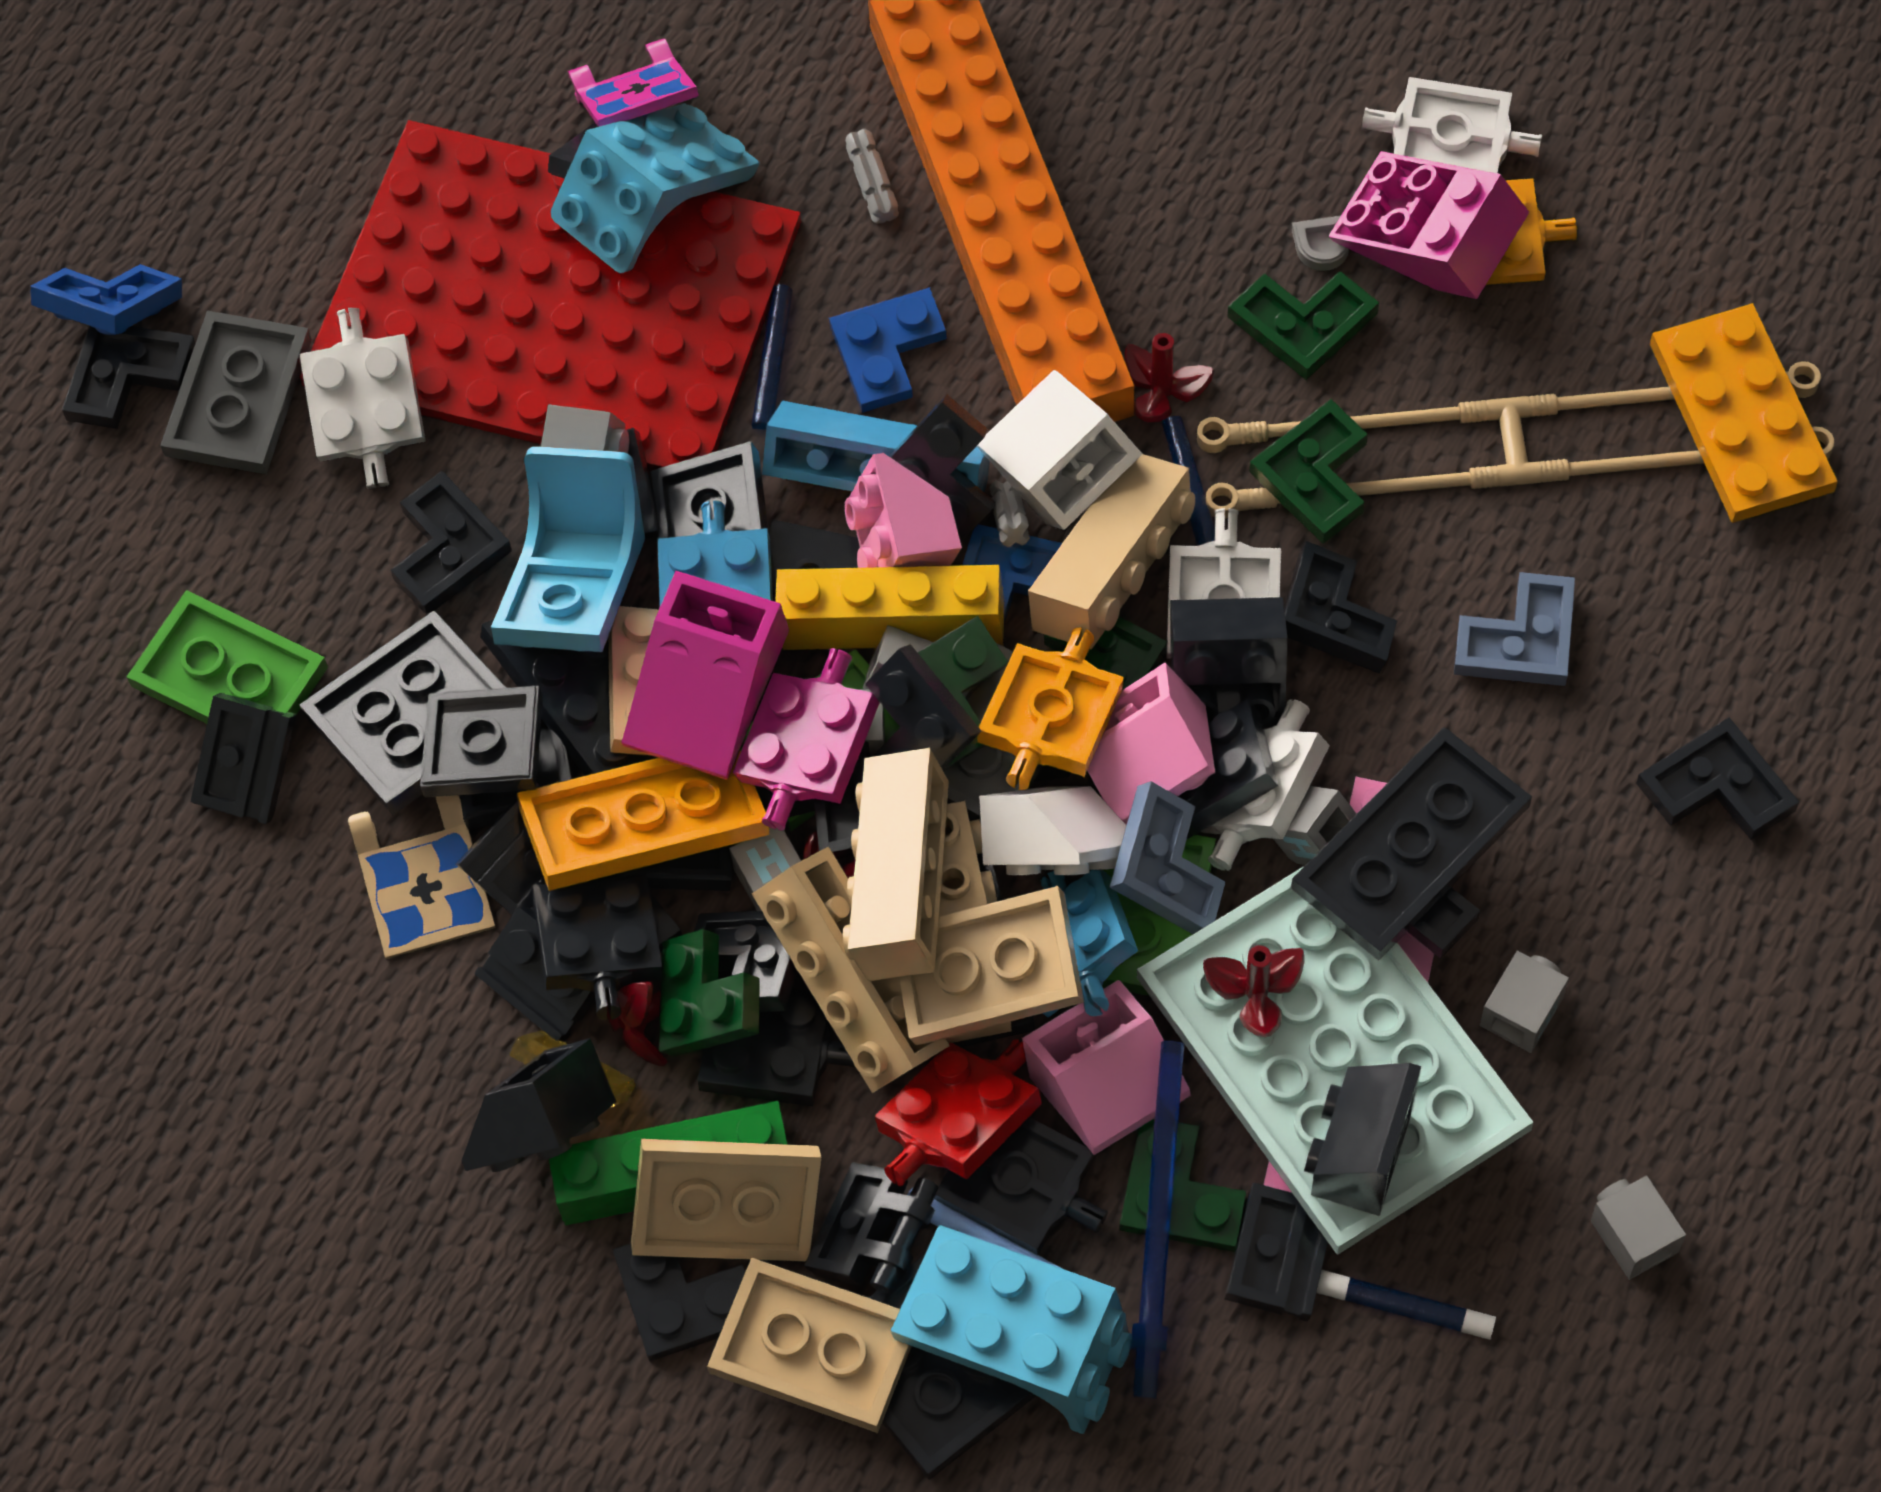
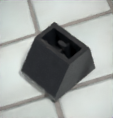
[1170,597,1287,727]
[461,1038,617,1172]

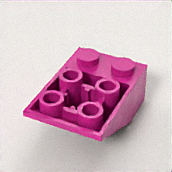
[1328,151,1529,299]
[621,571,789,780]

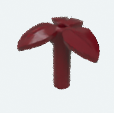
[1124,333,1214,422]
[1203,945,1305,1037]
[607,981,668,1066]

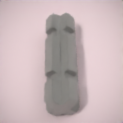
[845,129,899,224]
[989,480,1030,547]

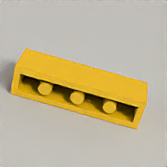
[775,565,1004,650]

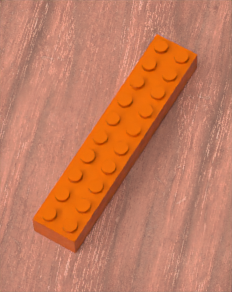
[868,0,1134,422]

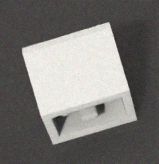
[976,370,1143,530]
[979,786,1126,875]

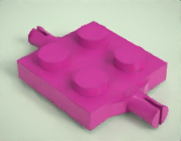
[733,648,880,831]

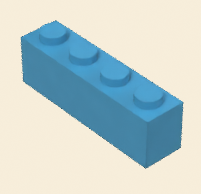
[762,401,990,492]

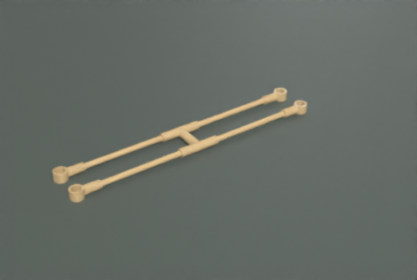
[1197,361,1834,519]

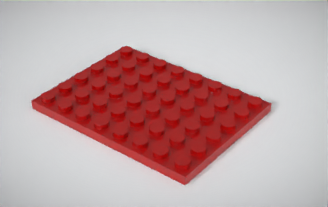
[300,120,802,471]

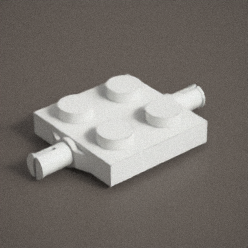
[1362,77,1542,174]
[299,308,426,489]
[1167,508,1281,658]
[1201,699,1330,871]

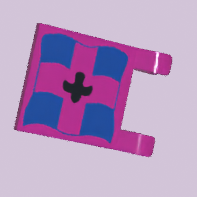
[567,38,699,127]

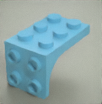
[551,103,760,273]
[491,447,645,652]
[891,1225,1133,1434]

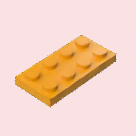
[1650,303,1838,523]
[517,750,769,891]

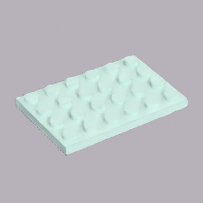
[1137,867,1533,1255]

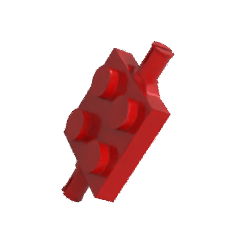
[875,1039,1042,1186]

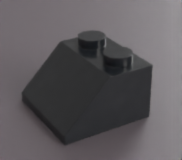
[1304,1063,1422,1216]

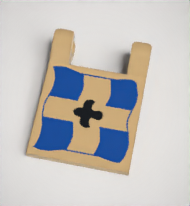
[348,795,496,959]

